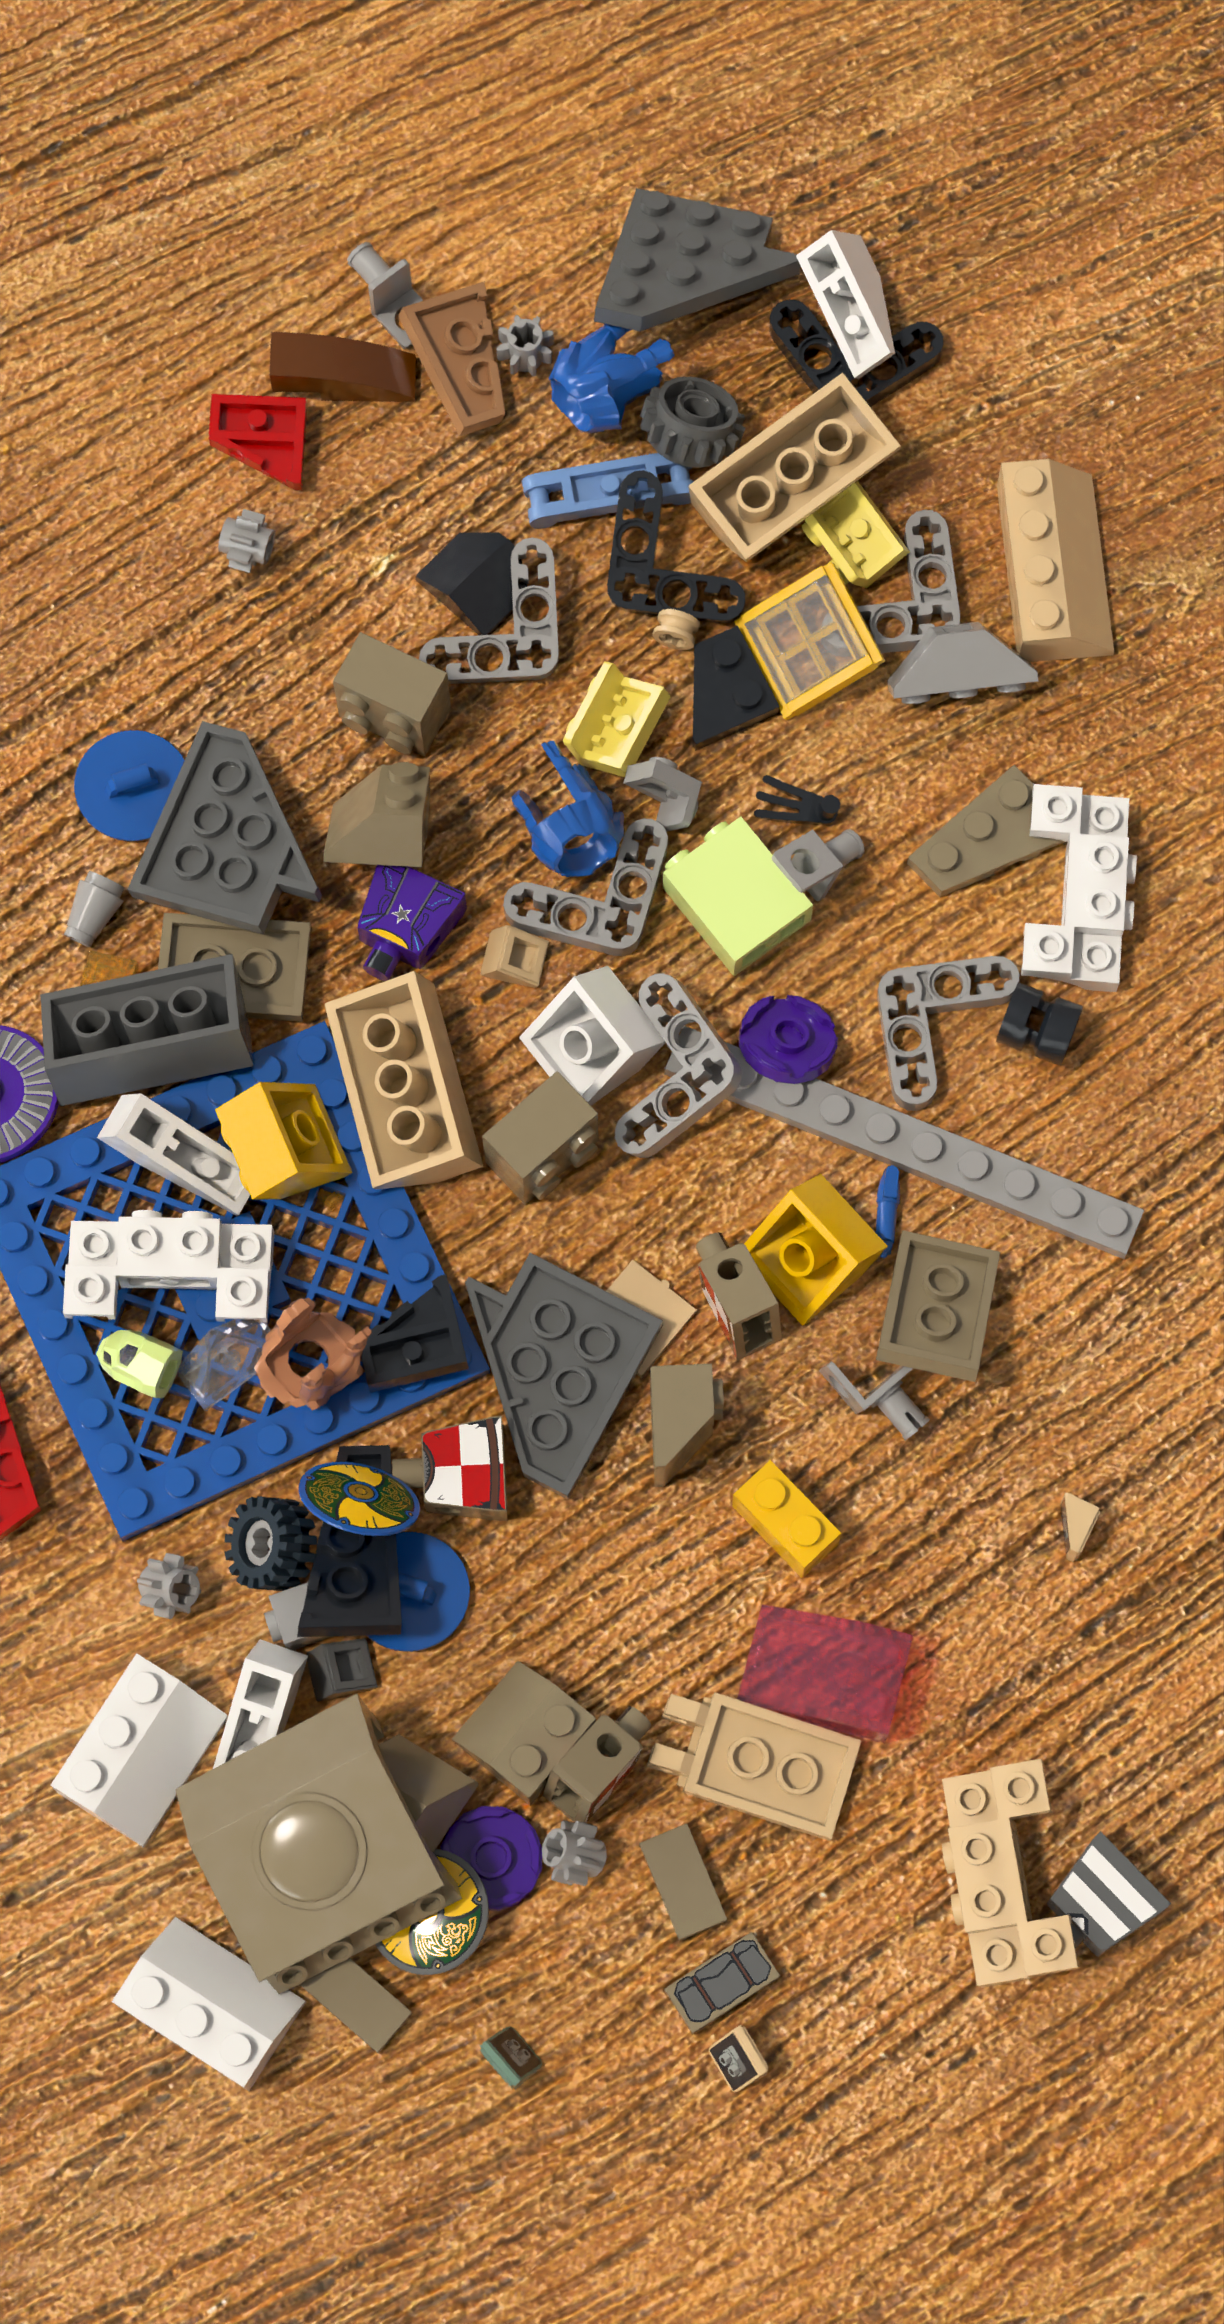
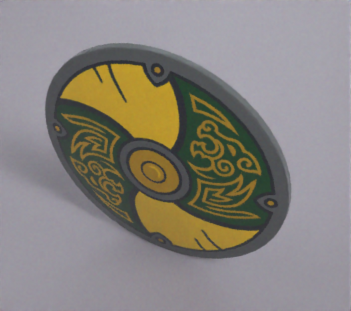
[375,1849,489,1975]

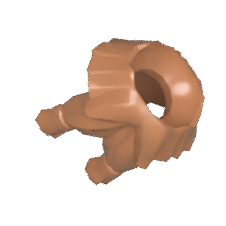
[254,1298,372,1411]

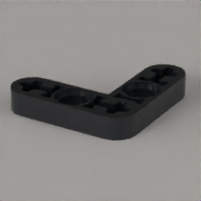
[769,300,943,407]
[607,470,746,623]

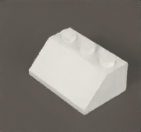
[51,1653,228,1848]
[112,1917,306,2091]

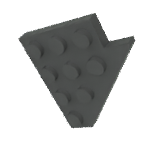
[594,188,801,331]
[127,721,322,935]
[465,1253,663,1500]

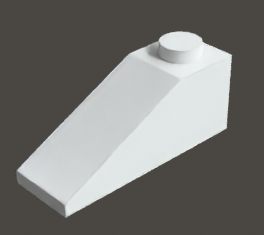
[796,230,895,379]
[97,1093,250,1215]
[213,1639,308,1769]

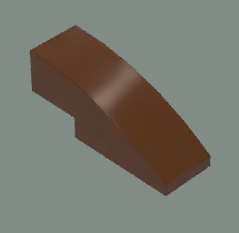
[269,332,417,402]

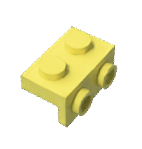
[801,481,910,588]
[563,661,671,777]

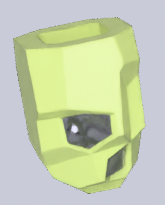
[96,1330,183,1398]

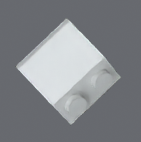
[519,966,666,1106]

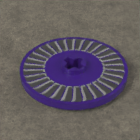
[0,1025,59,1163]

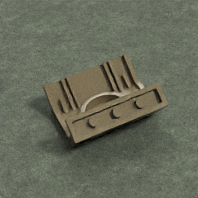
[175,1693,462,1994]

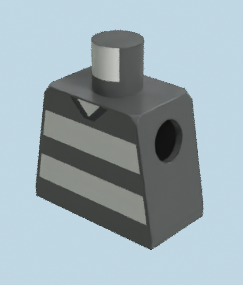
[1046,1831,1171,1957]

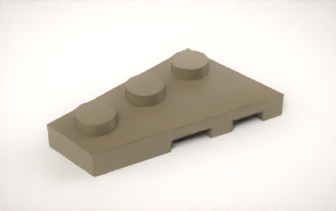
[907,765,1068,898]

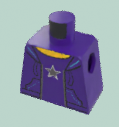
[357,865,467,981]

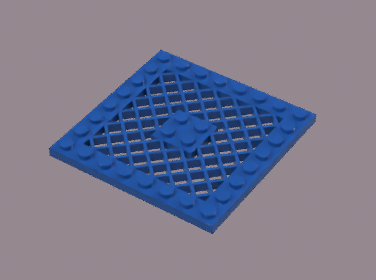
[0,1021,490,1542]

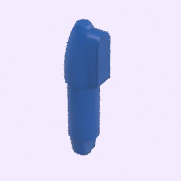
[875,1165,900,1258]

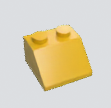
[215,1082,352,1199]
[744,1174,888,1326]

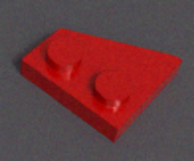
[208,394,308,491]

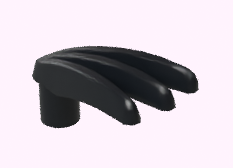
[754,775,840,824]

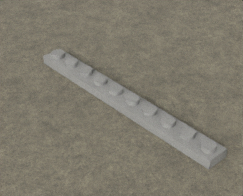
[665,1026,1144,1259]

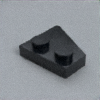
[693,625,780,751]
[361,1274,469,1393]

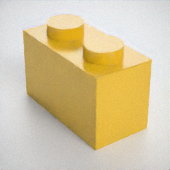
[732,1460,841,1578]

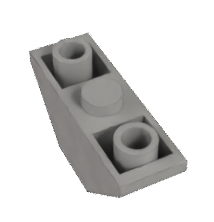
[887,622,1038,704]

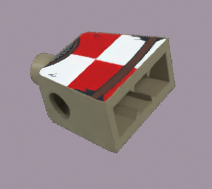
[696,1232,782,1361]
[392,1416,508,1521]
[542,1706,651,1823]

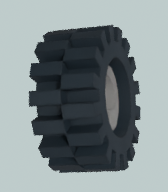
[224,1496,317,1591]

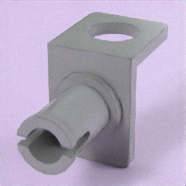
[347,242,423,350]
[772,829,865,901]
[819,1361,930,1440]

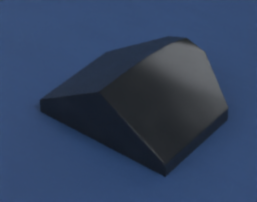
[415,532,527,635]

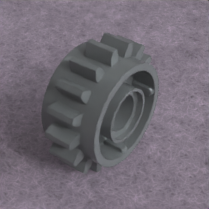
[640,377,745,467]

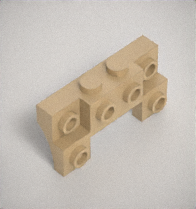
[942,1759,1080,1988]

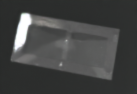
[177,1319,270,1411]

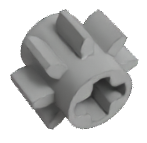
[496,315,554,376]
[218,509,275,573]
[137,1553,201,1619]
[542,1820,607,1886]

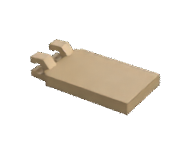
[647,1692,862,1841]

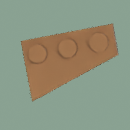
[398,281,505,436]

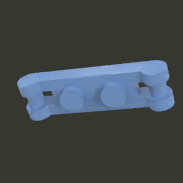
[522,453,694,529]

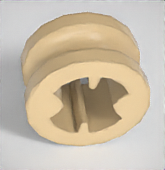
[652,609,700,650]

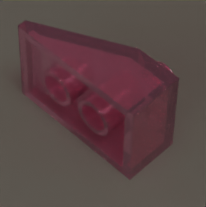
[737,1604,913,1744]

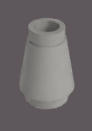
[64,871,124,947]

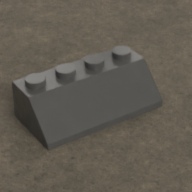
[40,954,254,1106]

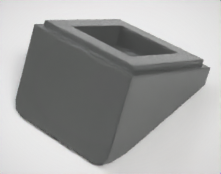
[306,1638,378,1702]

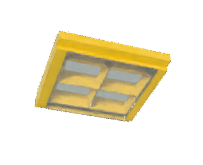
[734,562,885,720]

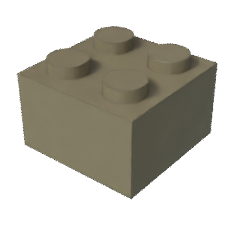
[333,632,451,757]
[482,1071,599,1205]

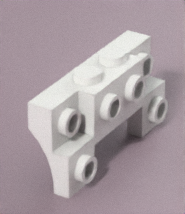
[1021,784,1137,992]
[63,1210,274,1323]

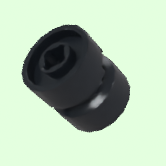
[996,982,1083,1066]

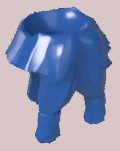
[549,324,674,434]
[511,741,624,877]

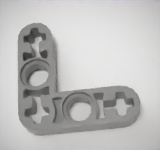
[821,510,960,657]
[419,537,559,684]
[503,818,668,956]
[877,956,1020,1111]
[615,973,742,1158]

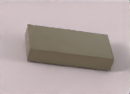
[639,1823,727,1941]
[300,1958,413,2054]

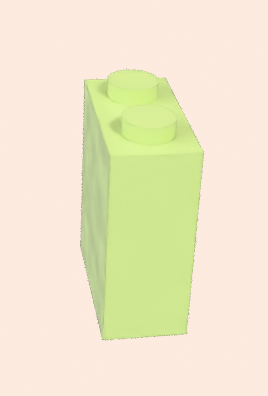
[663,816,813,976]

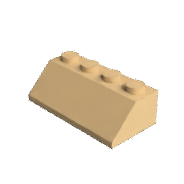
[688,373,901,562]
[997,459,1114,662]
[324,971,483,1190]

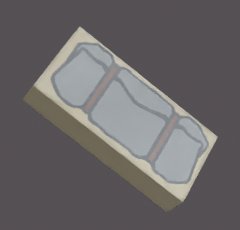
[664,1932,780,2035]

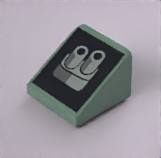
[480,2026,542,2090]

